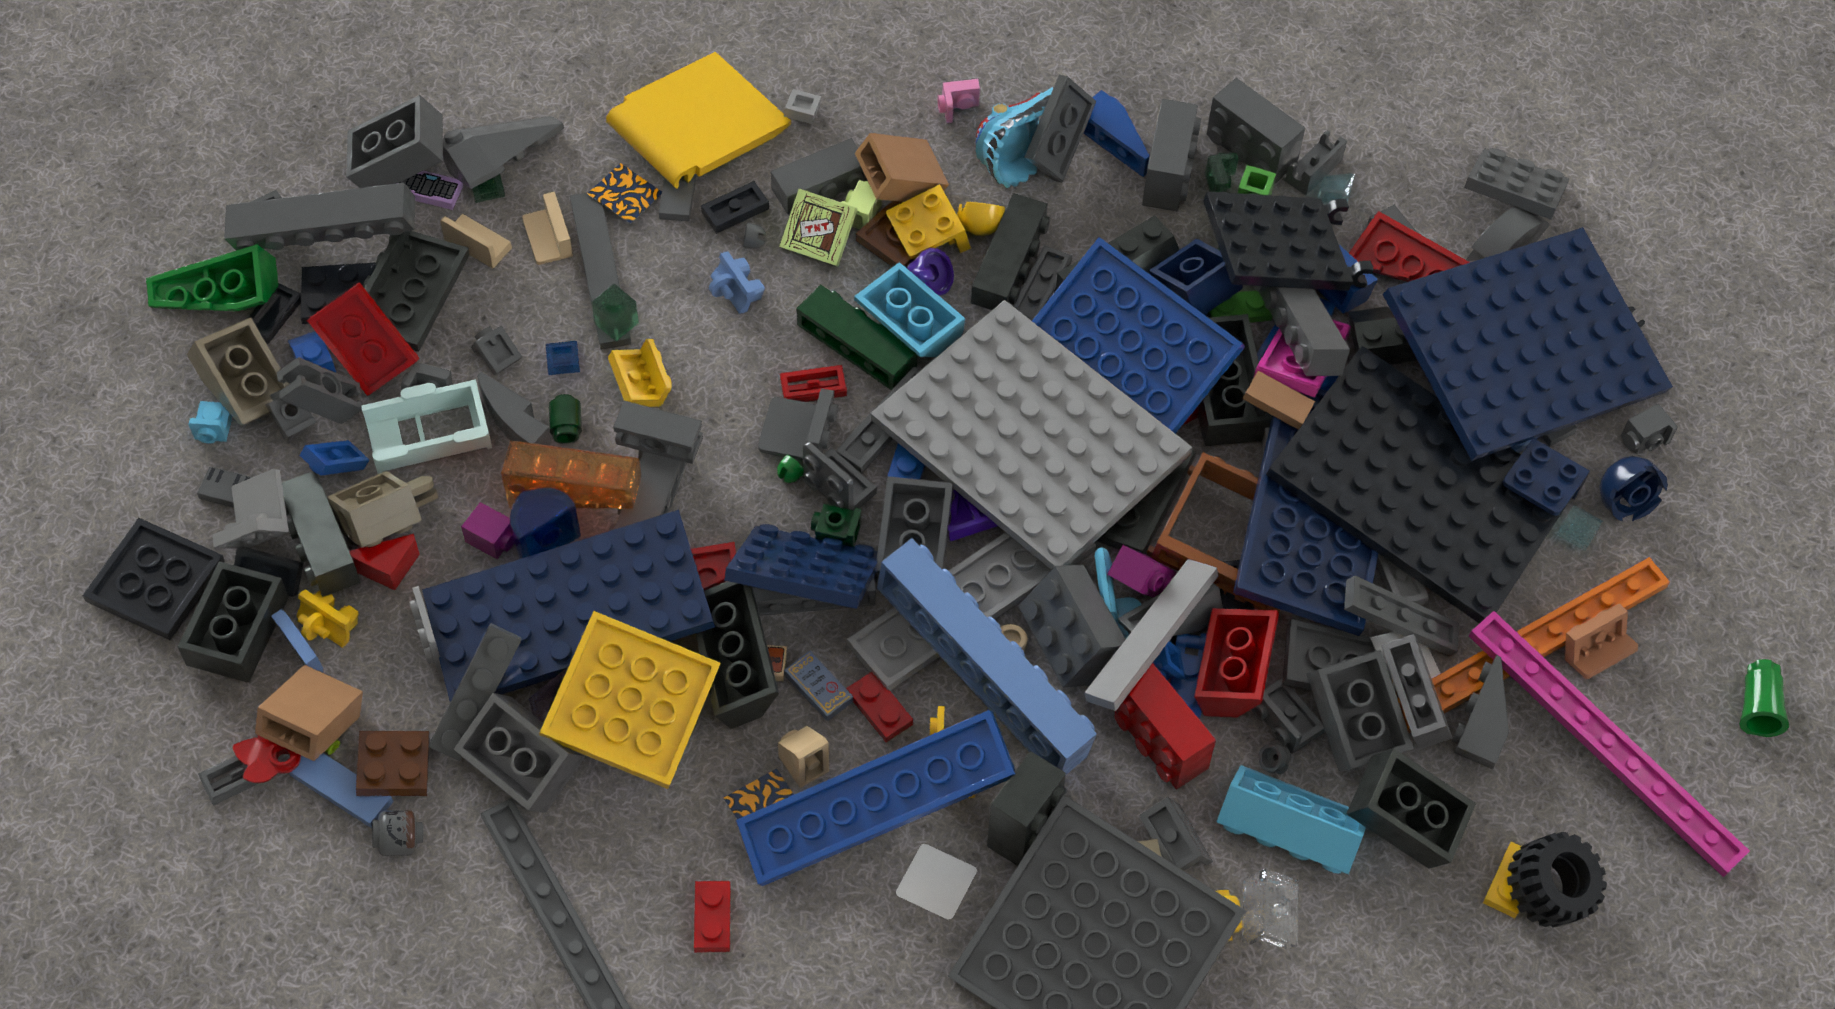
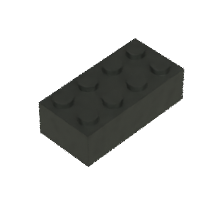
[1197,314,1272,446]

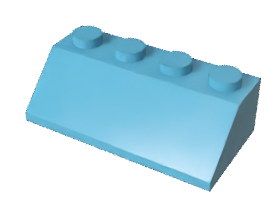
[1217,765,1366,874]

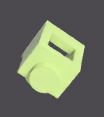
[841,180,882,229]

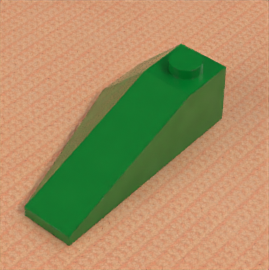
[146,244,278,311]

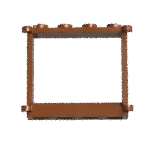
[1147,452,1280,613]

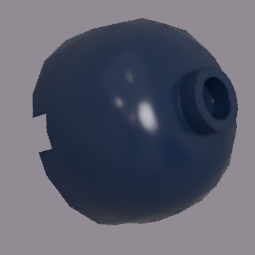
[1599,456,1668,521]

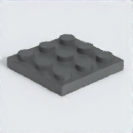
[1464,148,1569,220]

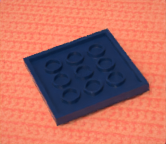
[724,524,878,609]

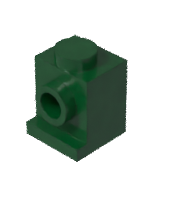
[810,504,862,547]

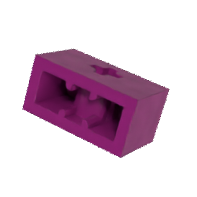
[1107,545,1177,598]

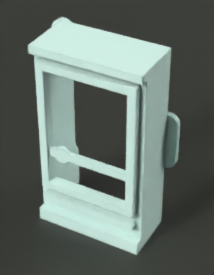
[362,379,492,474]

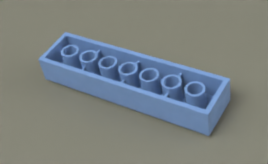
[877,538,1097,774]

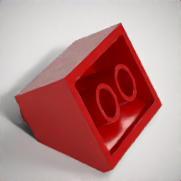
[1194,608,1279,718]

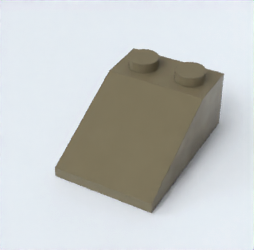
[187,317,289,426]

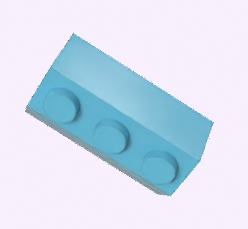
[854,262,965,357]

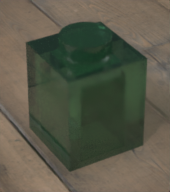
[591,284,639,341]

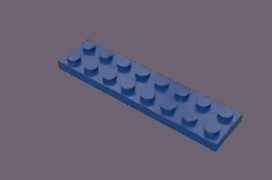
[736,710,1015,886]

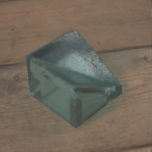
[1318,173,1356,204]

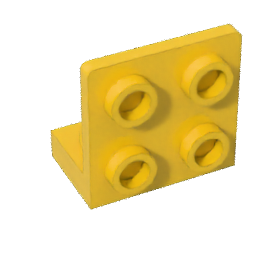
[886,184,971,259]

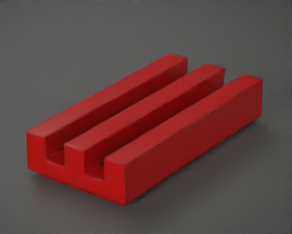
[780,365,847,402]

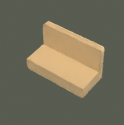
[522,192,573,265]
[440,214,512,269]

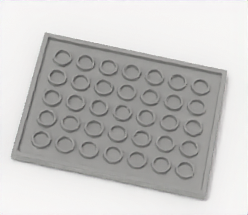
[870,300,1192,570]

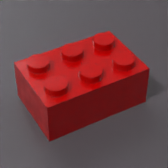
[1114,663,1216,790]

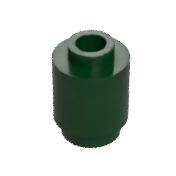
[549,394,582,444]

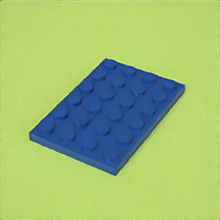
[1032,237,1245,434]

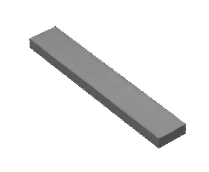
[1084,559,1218,711]

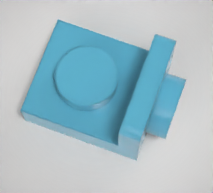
[188,401,232,443]

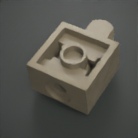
[327,471,438,547]

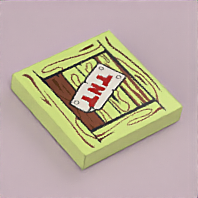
[779,189,858,266]

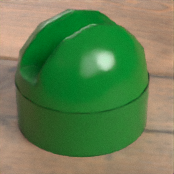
[777,455,804,483]

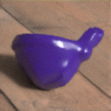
[907,248,954,296]

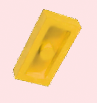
[1483,842,1521,918]

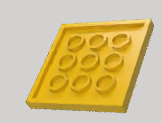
[539,611,721,789]

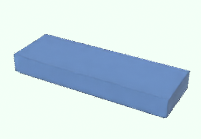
[289,753,393,828]

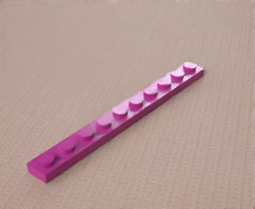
[1469,611,1750,877]

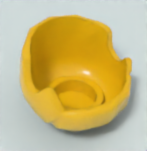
[957,202,1005,236]

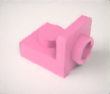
[937,79,980,123]

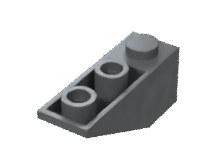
[1452,655,1509,769]

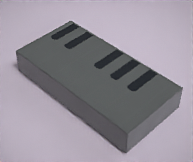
[197,467,252,508]

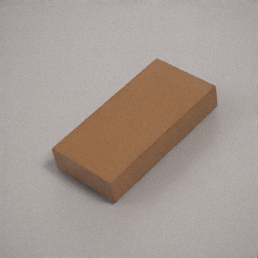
[1242,371,1315,430]

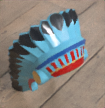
[976,87,1054,188]

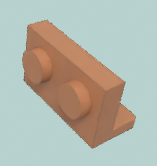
[1565,604,1638,679]

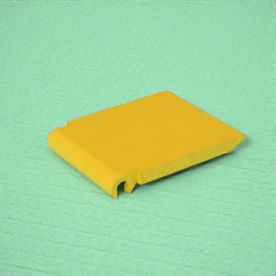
[606,52,792,189]

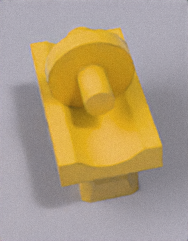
[296,589,359,648]

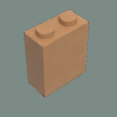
[855,133,949,202]
[255,665,363,761]

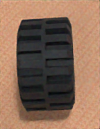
[1507,832,1607,928]

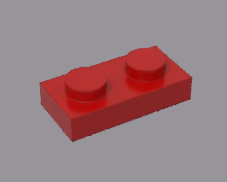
[846,672,913,743]
[694,881,731,953]

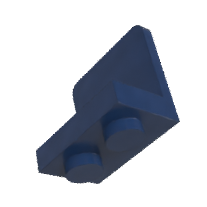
[1503,438,1590,516]

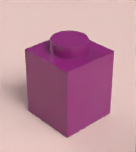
[461,502,516,560]

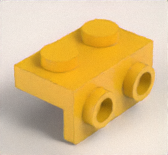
[608,339,672,407]

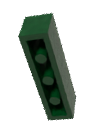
[796,284,917,390]

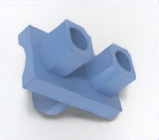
[709,251,765,314]

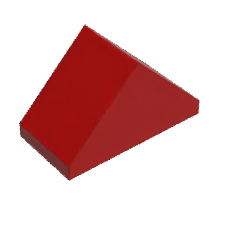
[349,533,420,590]

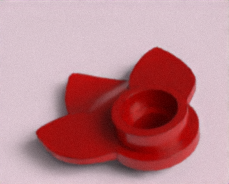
[232,735,301,784]

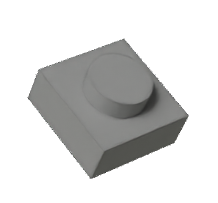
[784,89,821,124]

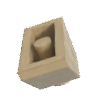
[778,726,829,788]

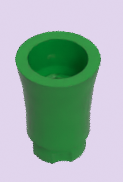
[1739,659,1789,737]

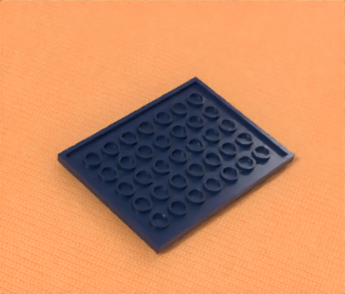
[1382,227,1673,461]

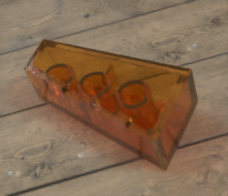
[501,440,642,509]

